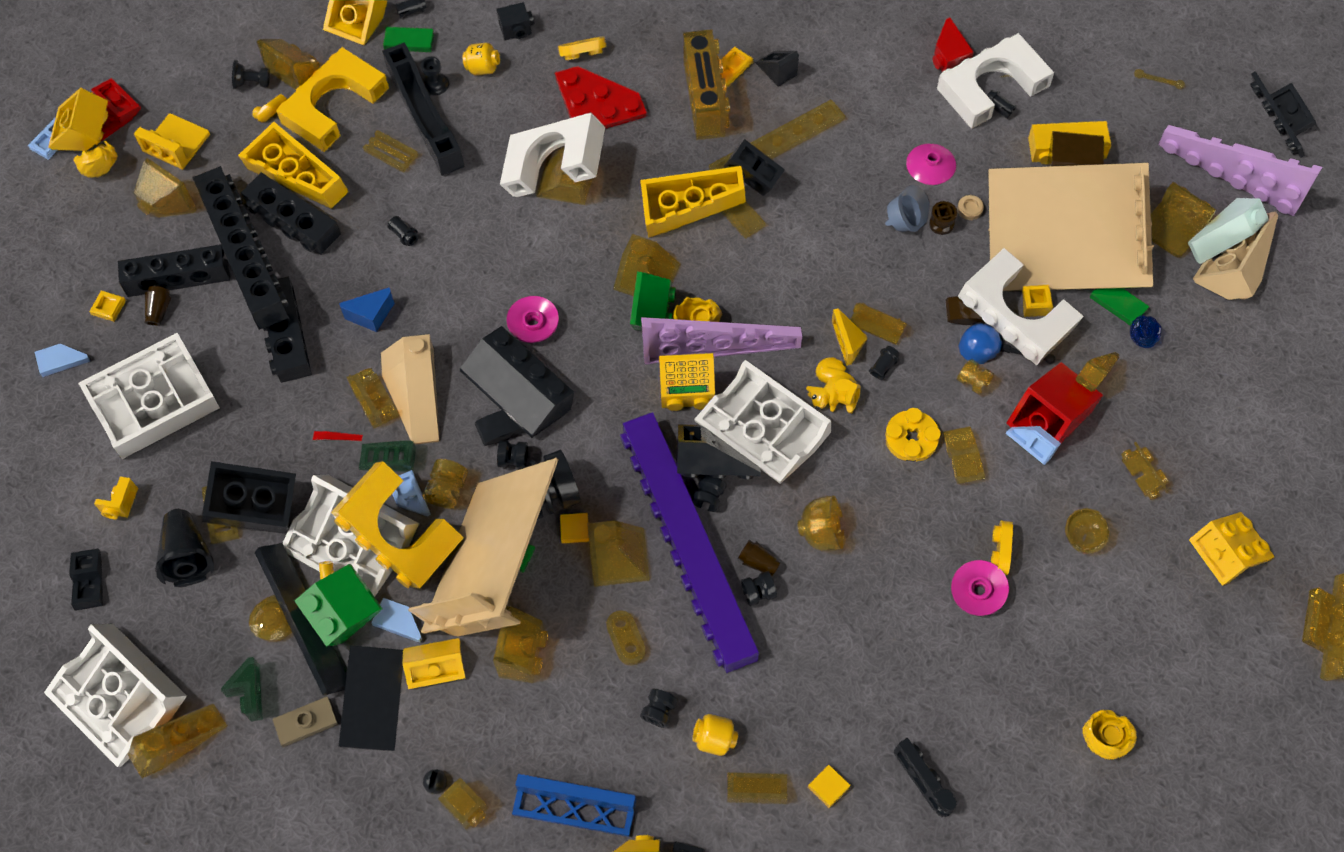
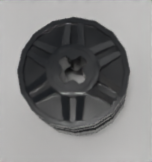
[516,450,581,520]

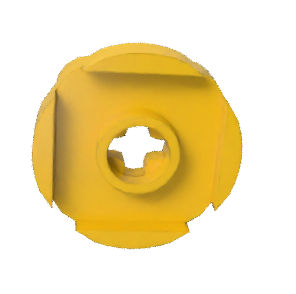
[885,408,940,462]

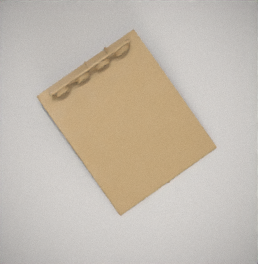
[988,163,1154,291]
[408,458,558,637]

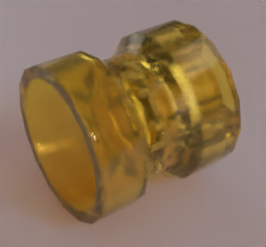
[957,359,994,395]

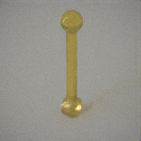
[1134,69,1185,89]

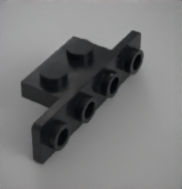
[1250,71,1317,158]

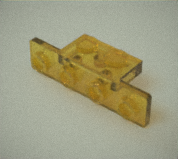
[1302,573,1344,681]

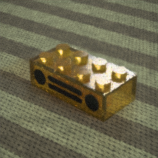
[683,29,730,140]

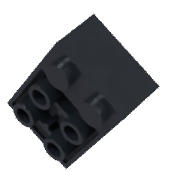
[677,424,761,479]

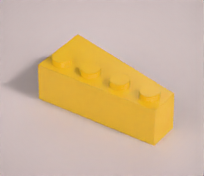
[238,122,349,209]
[640,166,746,238]

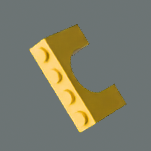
[276,47,389,152]
[331,462,464,588]

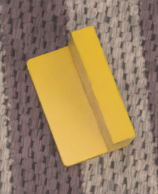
[403,638,465,689]

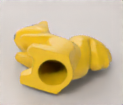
[806,357,861,414]

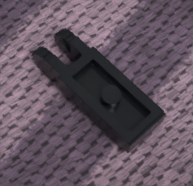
[893,737,957,817]

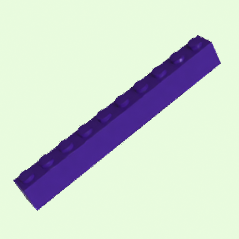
[620,412,759,673]

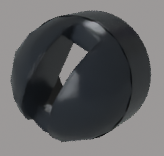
[423,769,447,794]

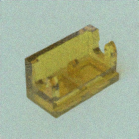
[346,368,400,429]

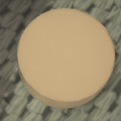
[957,195,984,220]

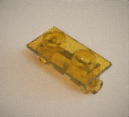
[850,302,907,345]
[1121,442,1169,500]

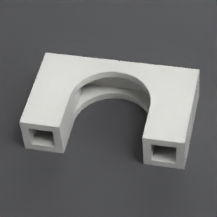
[937,33,1054,129]
[500,113,605,197]
[958,248,1084,366]

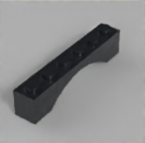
[382,42,464,176]

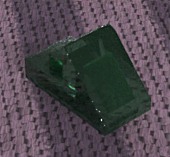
[221,657,263,722]

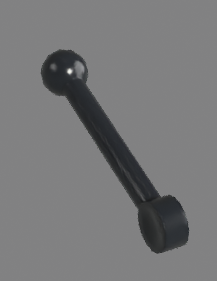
[1000,344,1055,364]

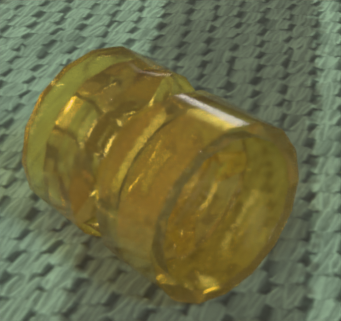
[422,459,468,509]

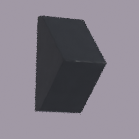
[755,51,799,87]

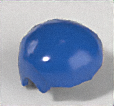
[958,323,1002,364]

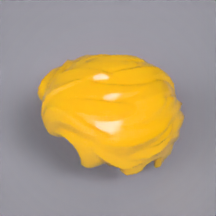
[73,141,117,178]
[673,297,722,322]
[1083,710,1137,759]

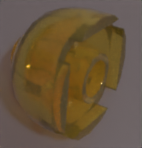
[798,495,845,552]

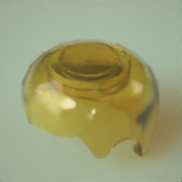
[1065,508,1110,554]

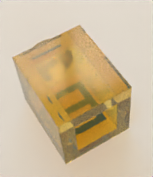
[438,778,488,830]

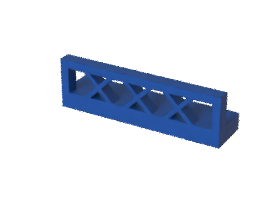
[512,774,636,837]

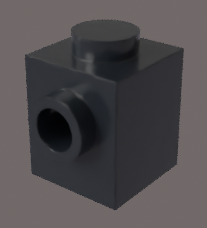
[496,2,534,41]

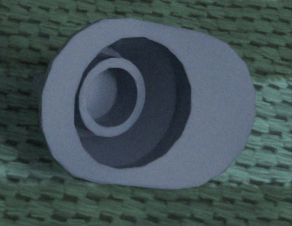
[885,185,930,232]

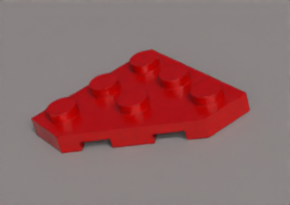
[555,66,647,129]

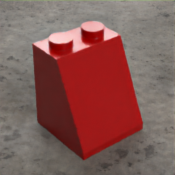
[1006,362,1103,443]

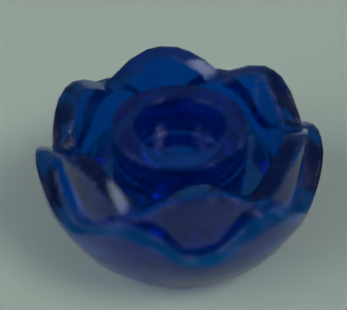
[1129,315,1161,348]

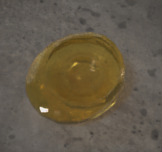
[249,595,292,642]

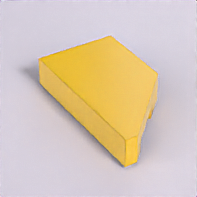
[719,46,753,90]

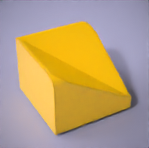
[1022,285,1053,317]

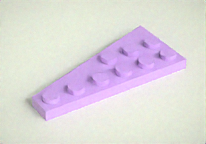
[1159,125,1323,216]
[641,317,802,364]

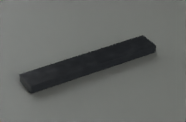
[254,543,346,696]

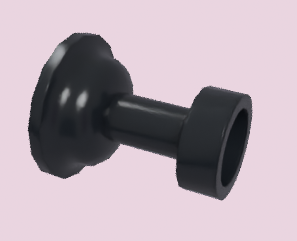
[421,56,450,96]
[232,60,270,89]

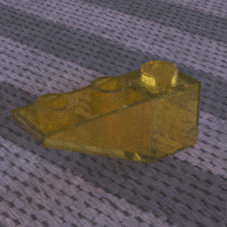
[128,704,227,778]

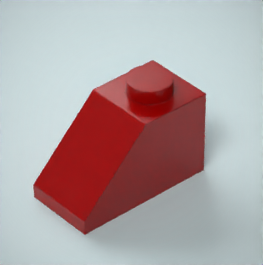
[932,18,973,72]

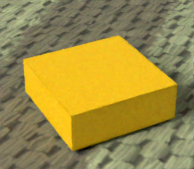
[89,290,126,322]
[560,513,589,543]
[808,765,850,808]

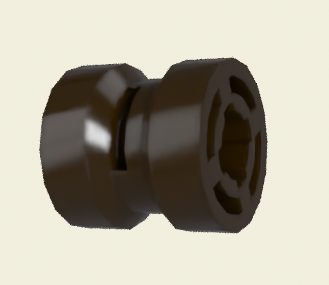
[929,201,957,235]

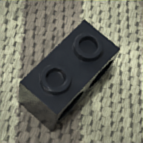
[723,139,785,196]

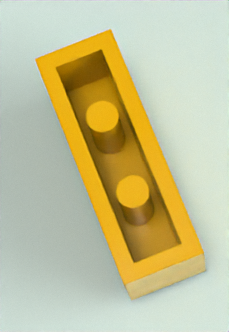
[1028,121,1111,164]

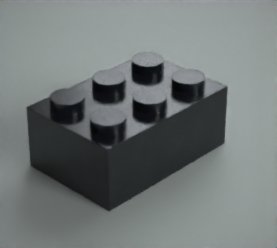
[202,461,296,534]

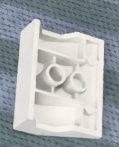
[79,333,220,459]
[694,360,831,484]
[283,475,419,597]
[44,624,187,767]

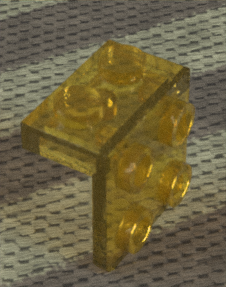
[1151,182,1216,258]

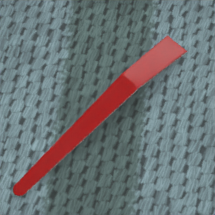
[313,431,363,441]

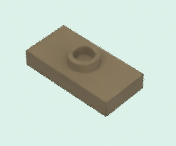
[272,696,338,747]

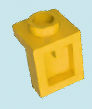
[94,476,138,520]

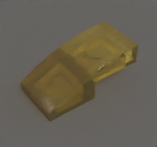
[943,427,985,484]

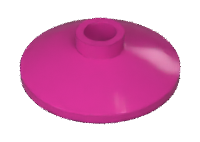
[906,144,956,185]
[506,296,559,343]
[951,560,1009,616]

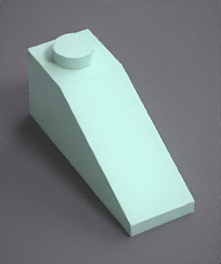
[1188,198,1269,264]

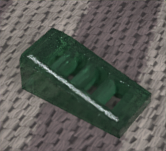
[359,441,416,472]

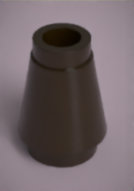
[145,286,171,326]
[738,540,781,576]

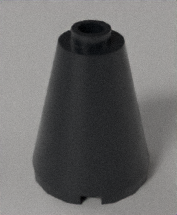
[155,508,214,587]

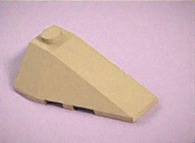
[1193,212,1278,300]
[381,334,439,445]

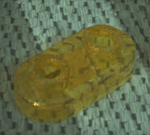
[606,610,645,666]

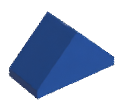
[339,288,395,332]

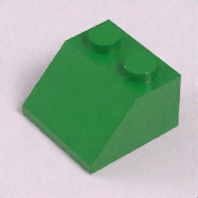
[630,271,676,331]
[295,564,383,647]

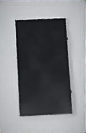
[338,645,403,751]

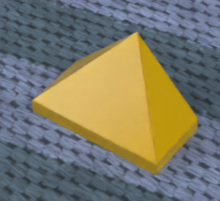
[832,309,867,366]

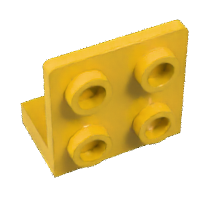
[134,113,210,170]
[1189,512,1274,586]

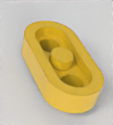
[558,37,607,60]
[991,520,1013,575]

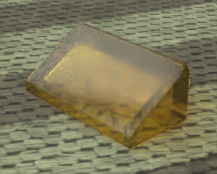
[727,772,787,804]

